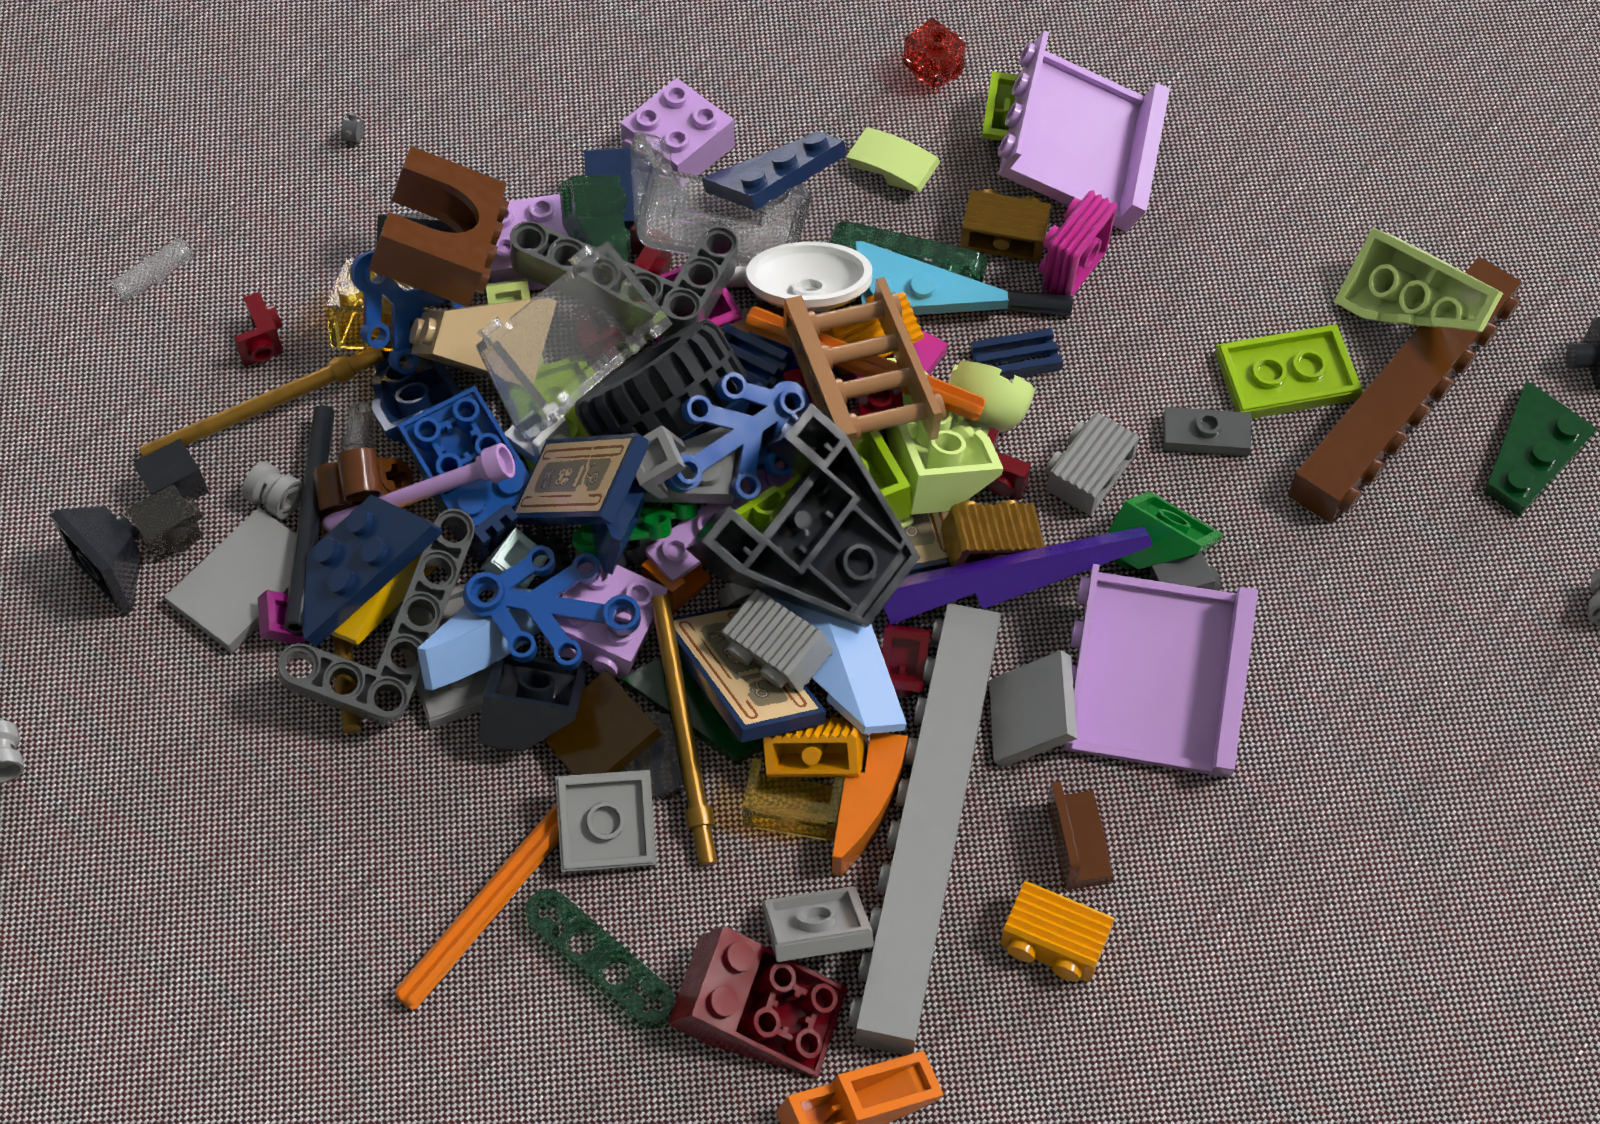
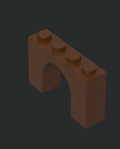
[368,146,509,307]

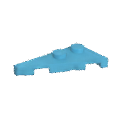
[856,241,1009,315]

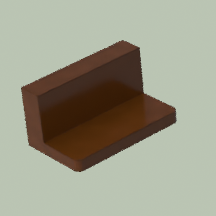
[1046,781,1114,890]

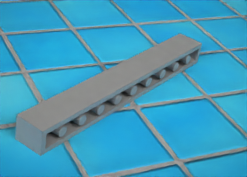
[848,603,1001,1055]

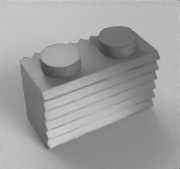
[1045,412,1139,516]
[721,589,834,692]

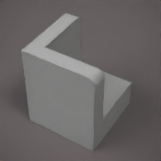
[636,425,686,500]

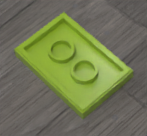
[1215,324,1363,419]

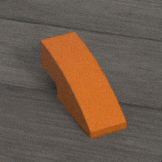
[832,733,908,876]
[776,1050,944,1124]

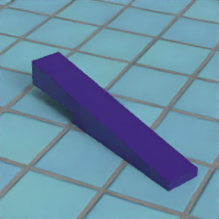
[884,526,1153,625]

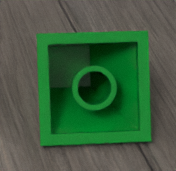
[1107,491,1224,570]

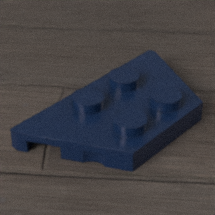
[303,495,443,646]

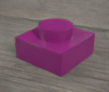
[257,590,306,644]

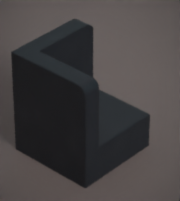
[134,439,209,516]

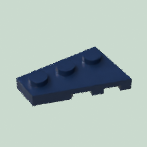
[702,132,848,211]

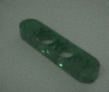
[829,221,988,282]
[525,889,675,1030]

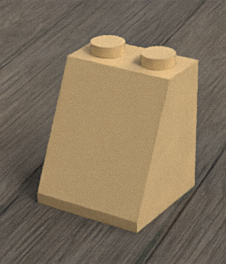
[409,298,555,384]

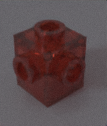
[903,17,966,90]

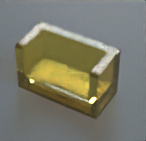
[742,758,845,842]

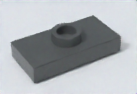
[1163,407,1251,456]

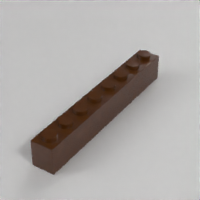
[1287,256,1522,524]

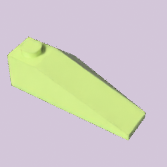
[1334,227,1503,332]
[885,358,1003,515]

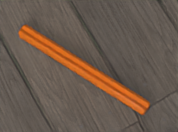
[745,307,986,421]
[394,803,559,1010]

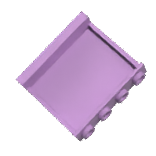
[998,30,1170,232]
[1064,564,1258,778]

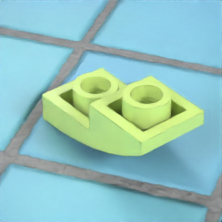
[846,127,940,193]

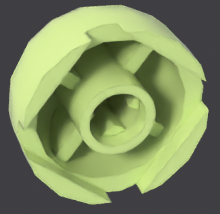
[948,361,1035,435]

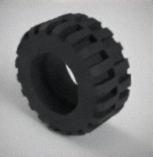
[575,319,747,438]

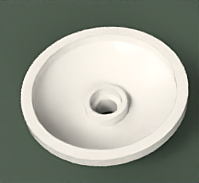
[746,242,872,313]

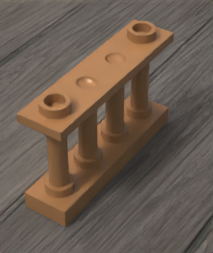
[783,277,946,448]

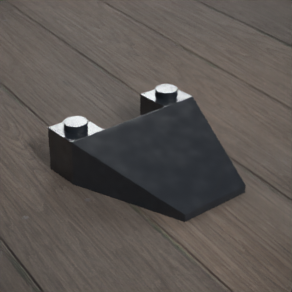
[686,403,921,628]

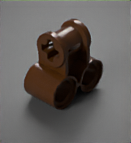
[313,447,413,516]

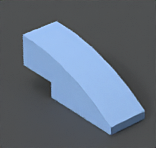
[417,587,540,690]

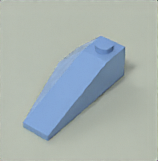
[772,597,907,734]

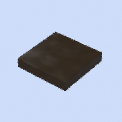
[544,670,663,775]

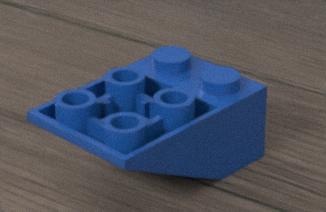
[397,386,530,548]

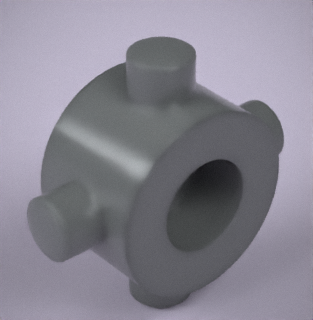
[341,112,364,147]

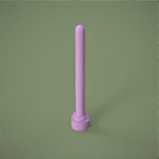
[323,443,515,532]

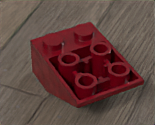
[667,925,847,1079]

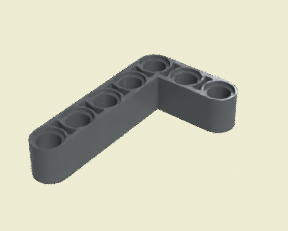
[510,221,739,338]
[278,508,475,725]

